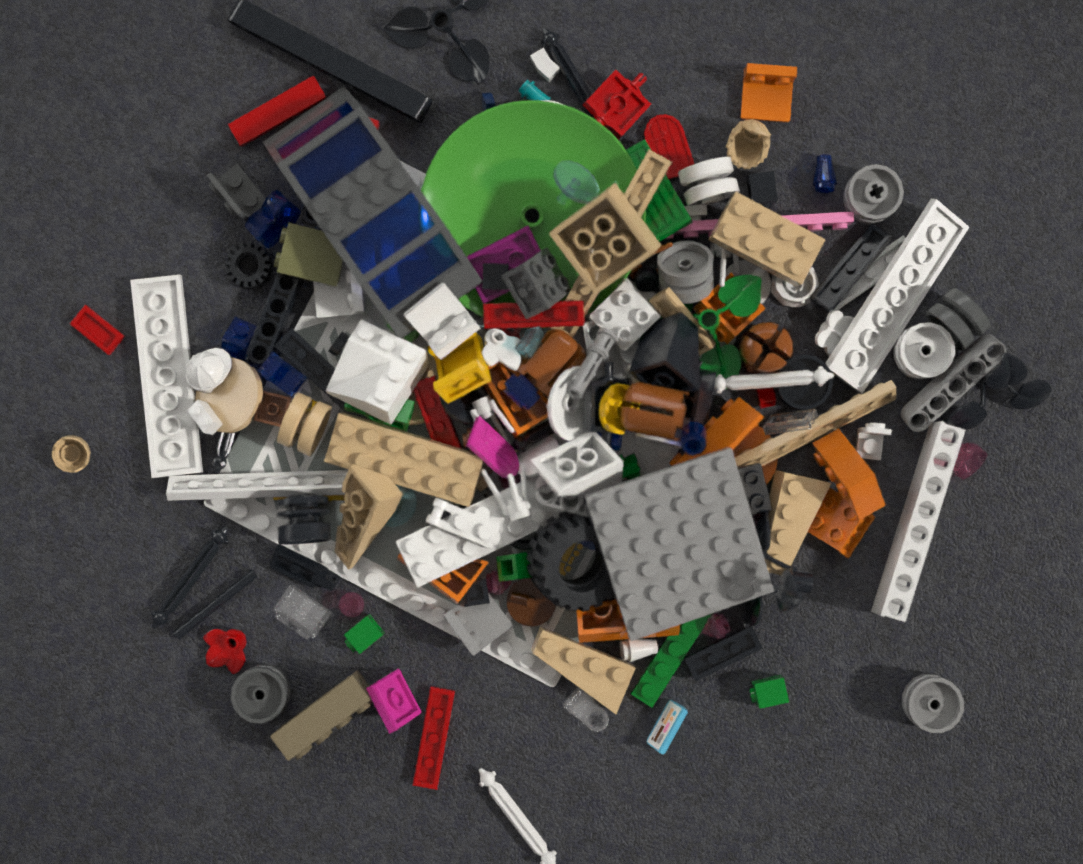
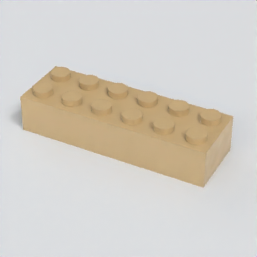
[324,412,485,507]

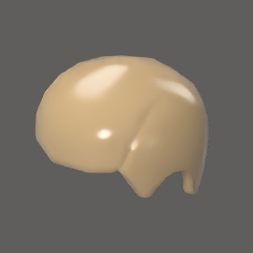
[52,435,91,473]

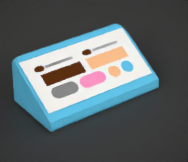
[646,700,688,755]

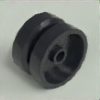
[776,354,833,410]

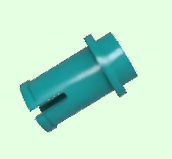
[518,80,551,101]

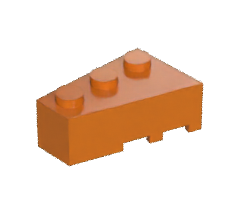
[483,362,548,438]
[813,428,886,520]
[397,553,489,604]

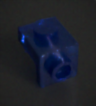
[221,317,257,360]

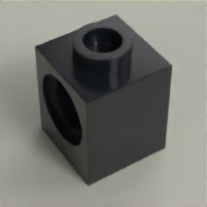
[746,171,778,209]

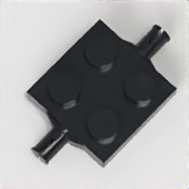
[584,361,629,448]

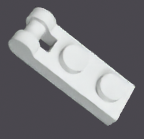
[425,498,501,549]

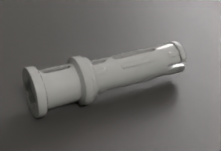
[567,328,618,399]

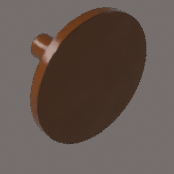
[507,578,556,627]

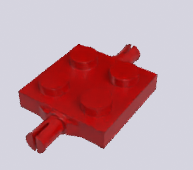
[583,70,651,140]

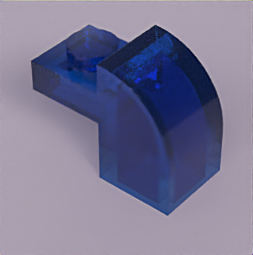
[257,351,308,398]

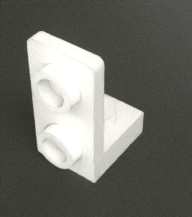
[855,423,892,460]

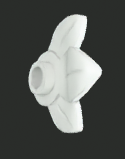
[482,329,529,371]

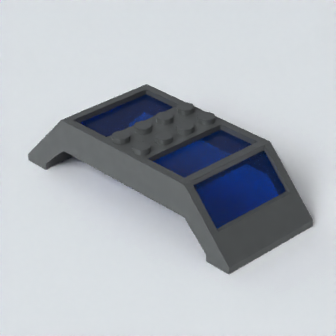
[263,86,483,339]

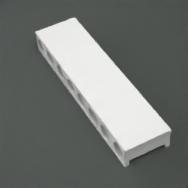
[871,421,965,622]

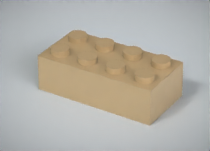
[708,192,825,287]

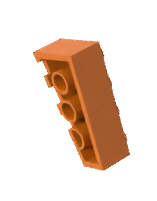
[577,599,680,643]

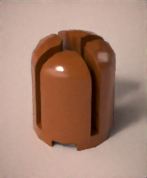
[737,322,793,374]
[517,328,587,399]
[621,382,689,442]

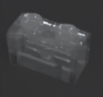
[273,584,333,639]

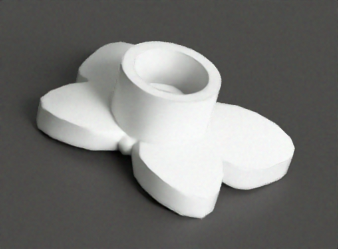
[815,310,854,357]

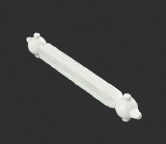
[714,367,834,394]
[479,768,557,864]

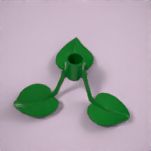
[648,275,762,389]

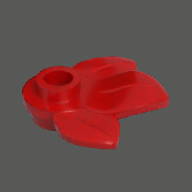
[203,629,246,674]

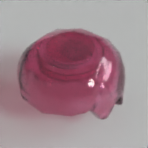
[952,442,988,480]

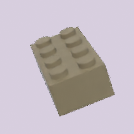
[270,670,373,761]

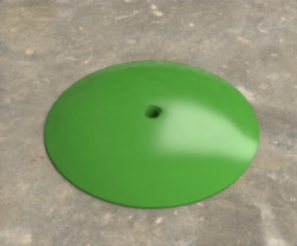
[419,100,646,329]

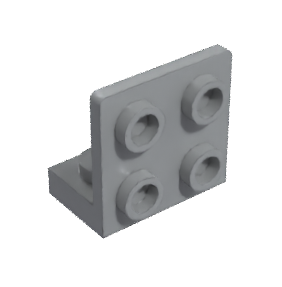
[443,592,512,656]

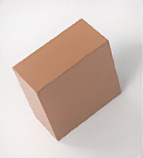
[253,391,293,427]

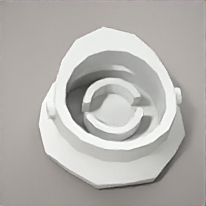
[771,267,819,307]

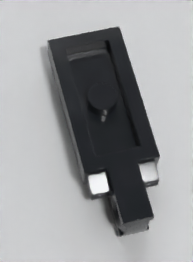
[269,544,340,591]

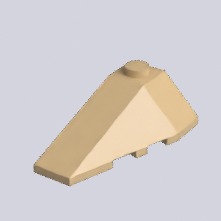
[335,465,403,570]

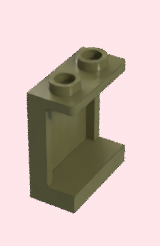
[274,223,349,288]

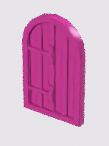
[467,416,519,479]

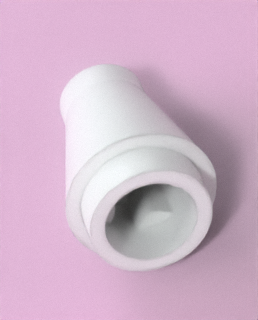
[620,639,658,662]

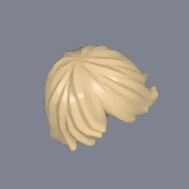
[726,119,771,170]

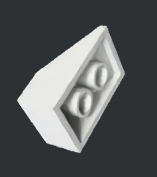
[530,432,623,496]

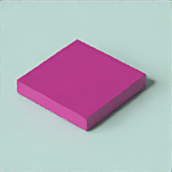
[366,669,422,734]

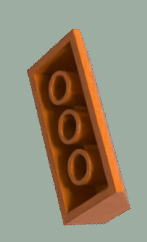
[669,397,764,466]

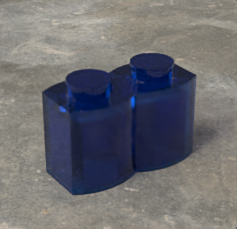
[245,190,301,248]

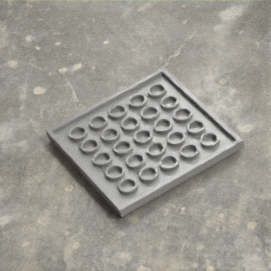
[584,447,774,641]

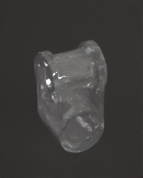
[562,687,609,732]

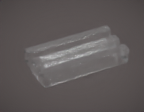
[762,409,819,435]

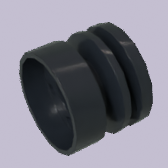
[276,494,332,545]

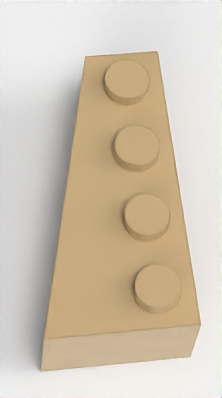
[764,470,831,575]
[531,626,635,714]

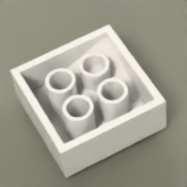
[326,319,430,424]

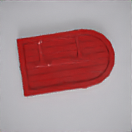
[644,114,695,179]

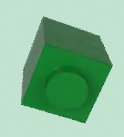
[496,553,532,582]
[344,614,385,654]
[749,675,789,709]

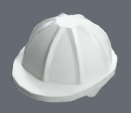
[185,348,232,393]

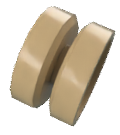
[277,392,332,456]

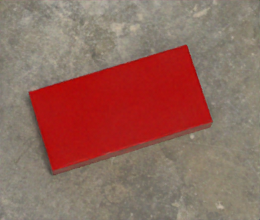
[70,305,125,355]

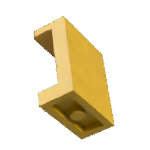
[427,332,491,403]

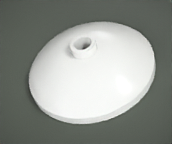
[548,366,602,441]

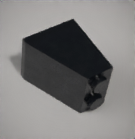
[629,312,700,392]

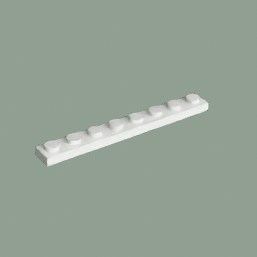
[166,470,348,501]

